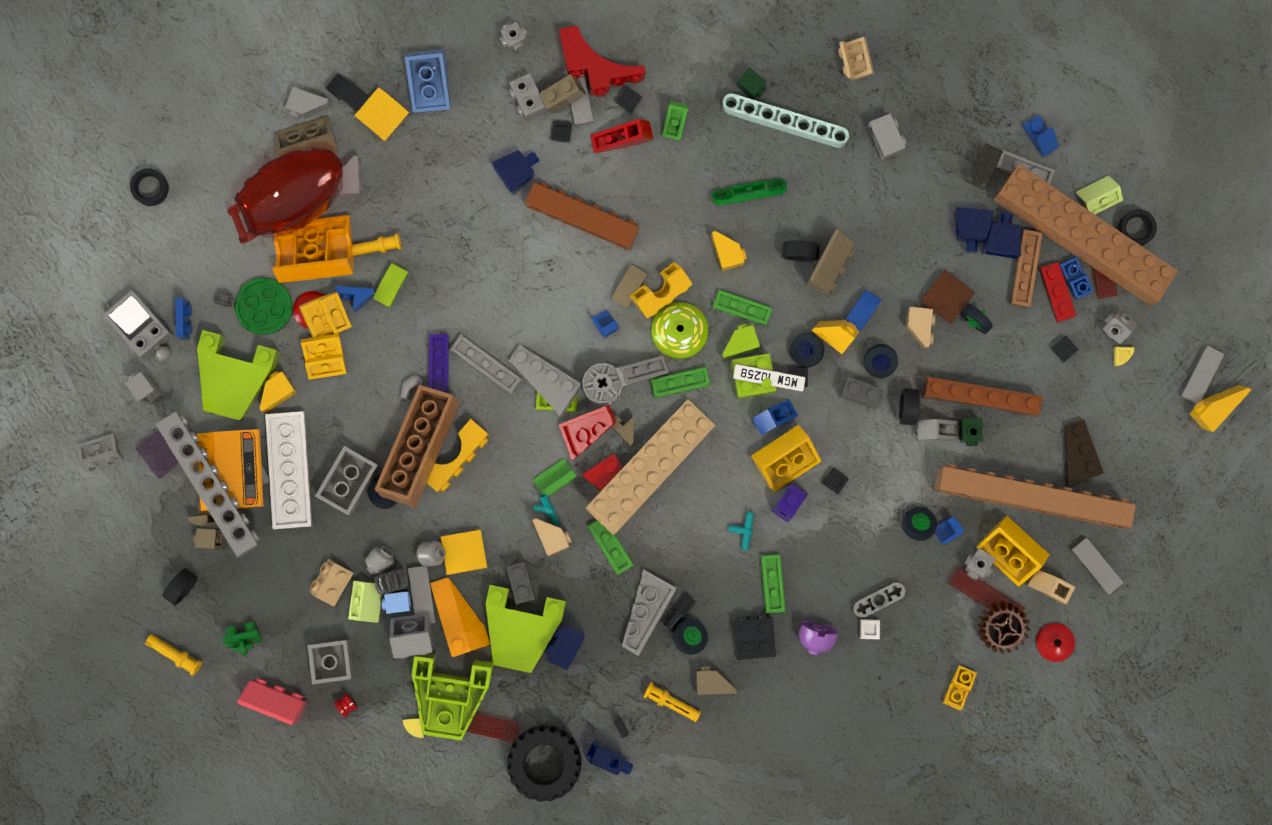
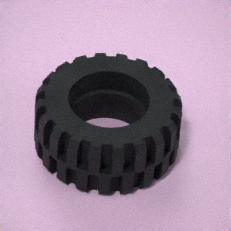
[507,725,582,802]

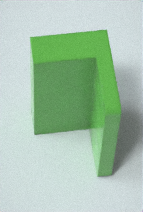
[533,459,577,497]

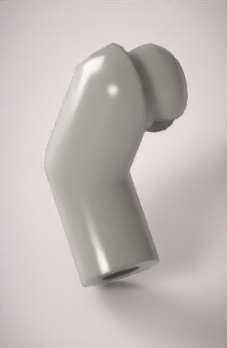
[400,375,423,400]

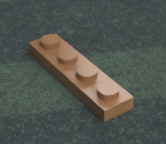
[1010,229,1043,308]

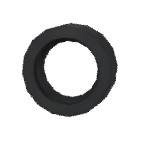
[130,168,169,206]
[1118,209,1157,246]
[782,240,819,262]
[899,388,920,426]
[162,568,198,606]

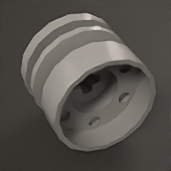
[582,363,623,406]

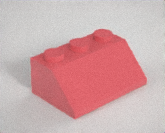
[237,678,307,725]

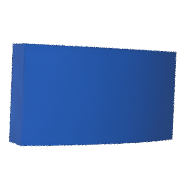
[1059,256,1094,300]
[846,290,882,334]

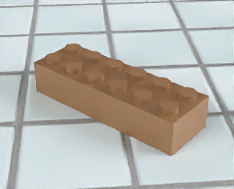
[375,385,460,508]

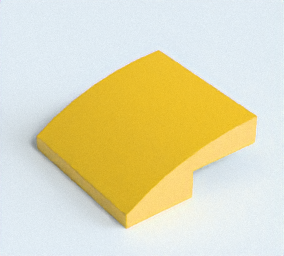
[354,87,409,141]
[299,292,352,338]
[301,333,347,380]
[440,530,487,575]

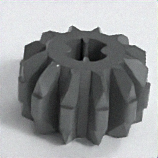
[374,569,408,595]

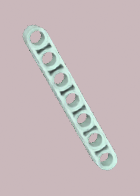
[722,93,849,148]

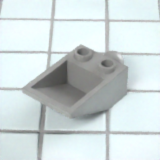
[103,290,174,361]

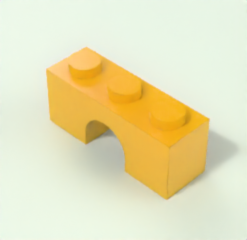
[630,261,693,319]

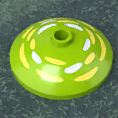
[651,302,708,359]

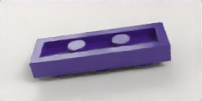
[429,334,449,392]

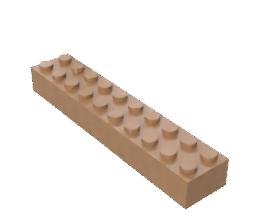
[993,164,1178,306]
[934,464,1136,529]

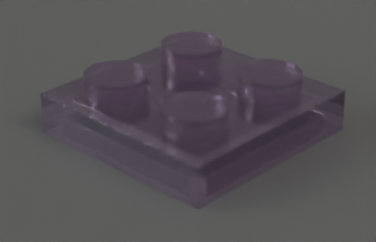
[135,430,191,479]

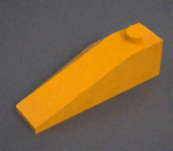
[430,577,490,657]

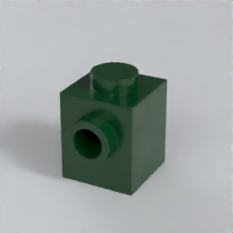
[736,67,767,100]
[960,418,983,446]

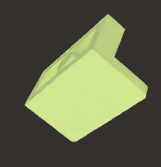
[1076,176,1123,214]
[348,581,382,623]

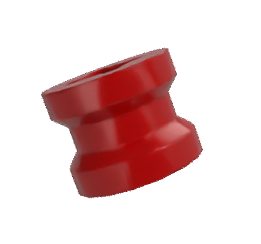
[334,693,358,718]

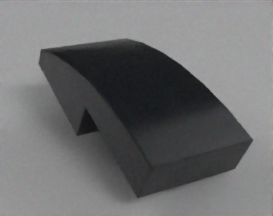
[326,73,369,112]

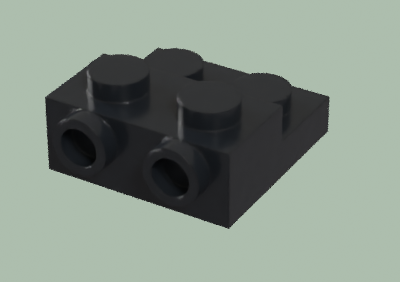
[734,614,776,660]

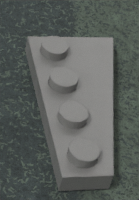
[509,345,583,417]
[622,569,677,656]

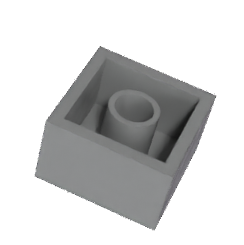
[389,613,433,658]
[308,640,354,684]

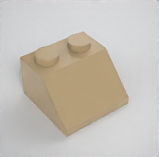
[532,519,572,557]

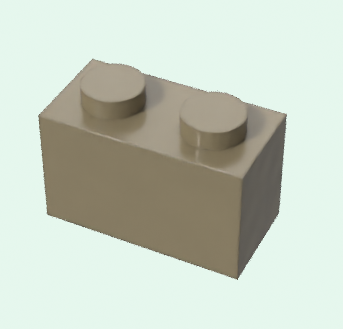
[539,74,586,113]

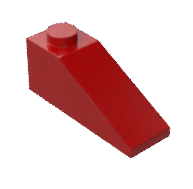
[591,119,654,153]

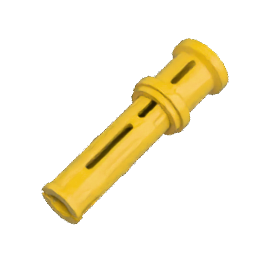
[342,233,402,256]
[145,634,202,676]
[643,682,701,722]

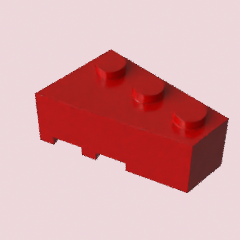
[582,454,646,507]

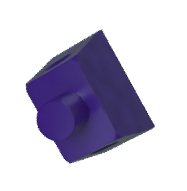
[771,482,808,522]

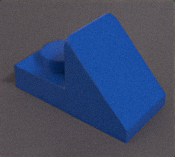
[1022,115,1059,158]
[335,286,376,312]

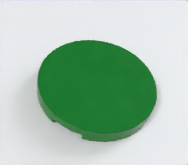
[234,278,293,335]

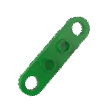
[712,178,787,205]

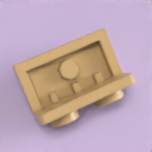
[838,37,874,81]
[310,559,353,606]

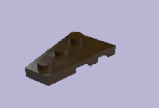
[1064,419,1104,486]

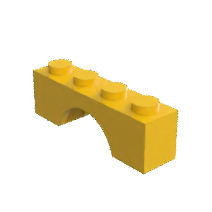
[427,419,489,493]

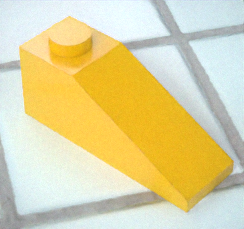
[1190,385,1251,432]

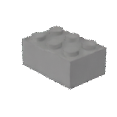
[315,446,381,516]

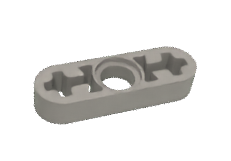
[853,583,905,617]

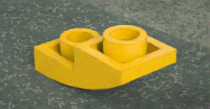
[943,665,977,711]

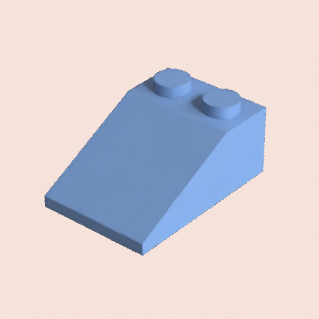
[405,49,451,113]

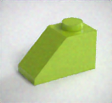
[721,323,760,360]

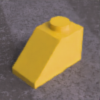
[711,231,747,271]
[812,320,860,354]
[260,371,298,413]

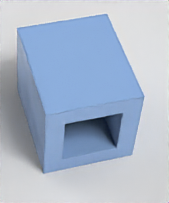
[382,592,412,614]

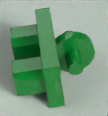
[223,622,262,656]

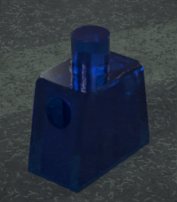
[492,150,540,196]
[954,208,993,253]
[982,213,1021,259]
[586,740,633,775]

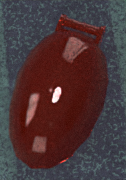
[227,147,344,244]

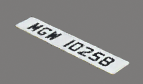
[733,364,805,391]

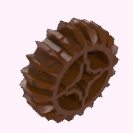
[977,601,1030,654]

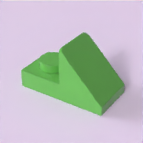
[662,101,689,141]

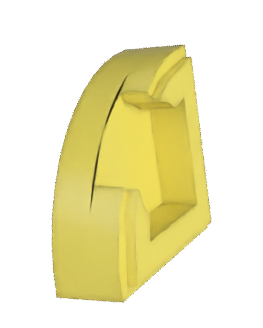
[1114,347,1134,366]
[403,718,424,738]

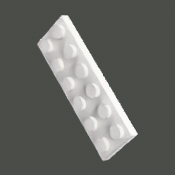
[265,411,312,530]

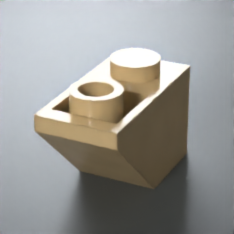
[906,307,935,349]
[1027,570,1075,604]

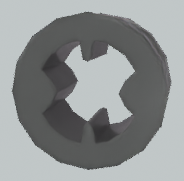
[214,293,233,307]

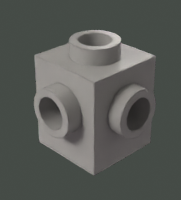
[499,22,528,53]
[1103,310,1137,344]
[964,548,996,580]

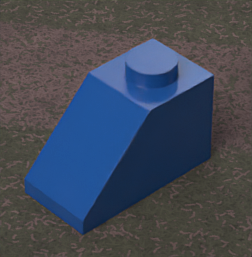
[752,399,798,435]

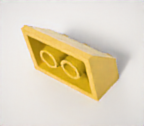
[751,425,822,493]
[976,515,1050,587]

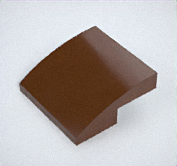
[921,270,975,324]

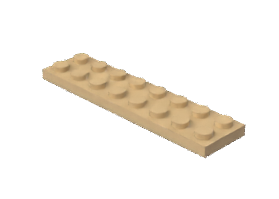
[585,399,715,535]

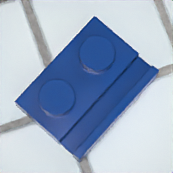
[175,298,192,340]

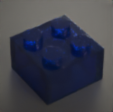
[545,624,586,671]

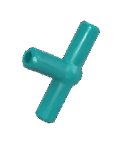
[534,494,560,526]
[728,512,754,551]

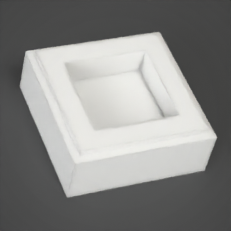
[860,619,880,639]

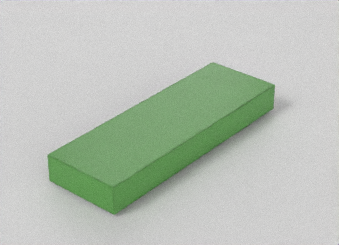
[712,289,773,326]
[651,367,711,398]
[588,520,634,575]
[761,554,786,613]

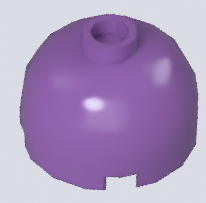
[799,620,839,655]

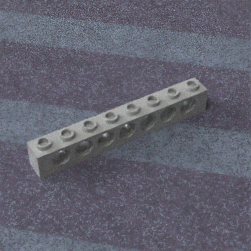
[156,412,260,558]

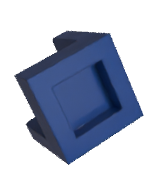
[591,310,619,339]
[935,516,965,545]

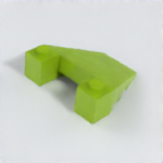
[197,330,280,421]
[486,585,566,673]
[412,653,494,741]

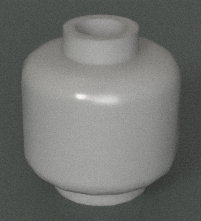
[416,541,445,567]
[365,546,394,575]

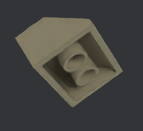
[274,115,339,170]
[806,229,855,296]

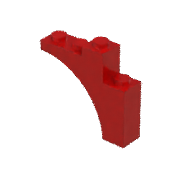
[559,26,646,97]

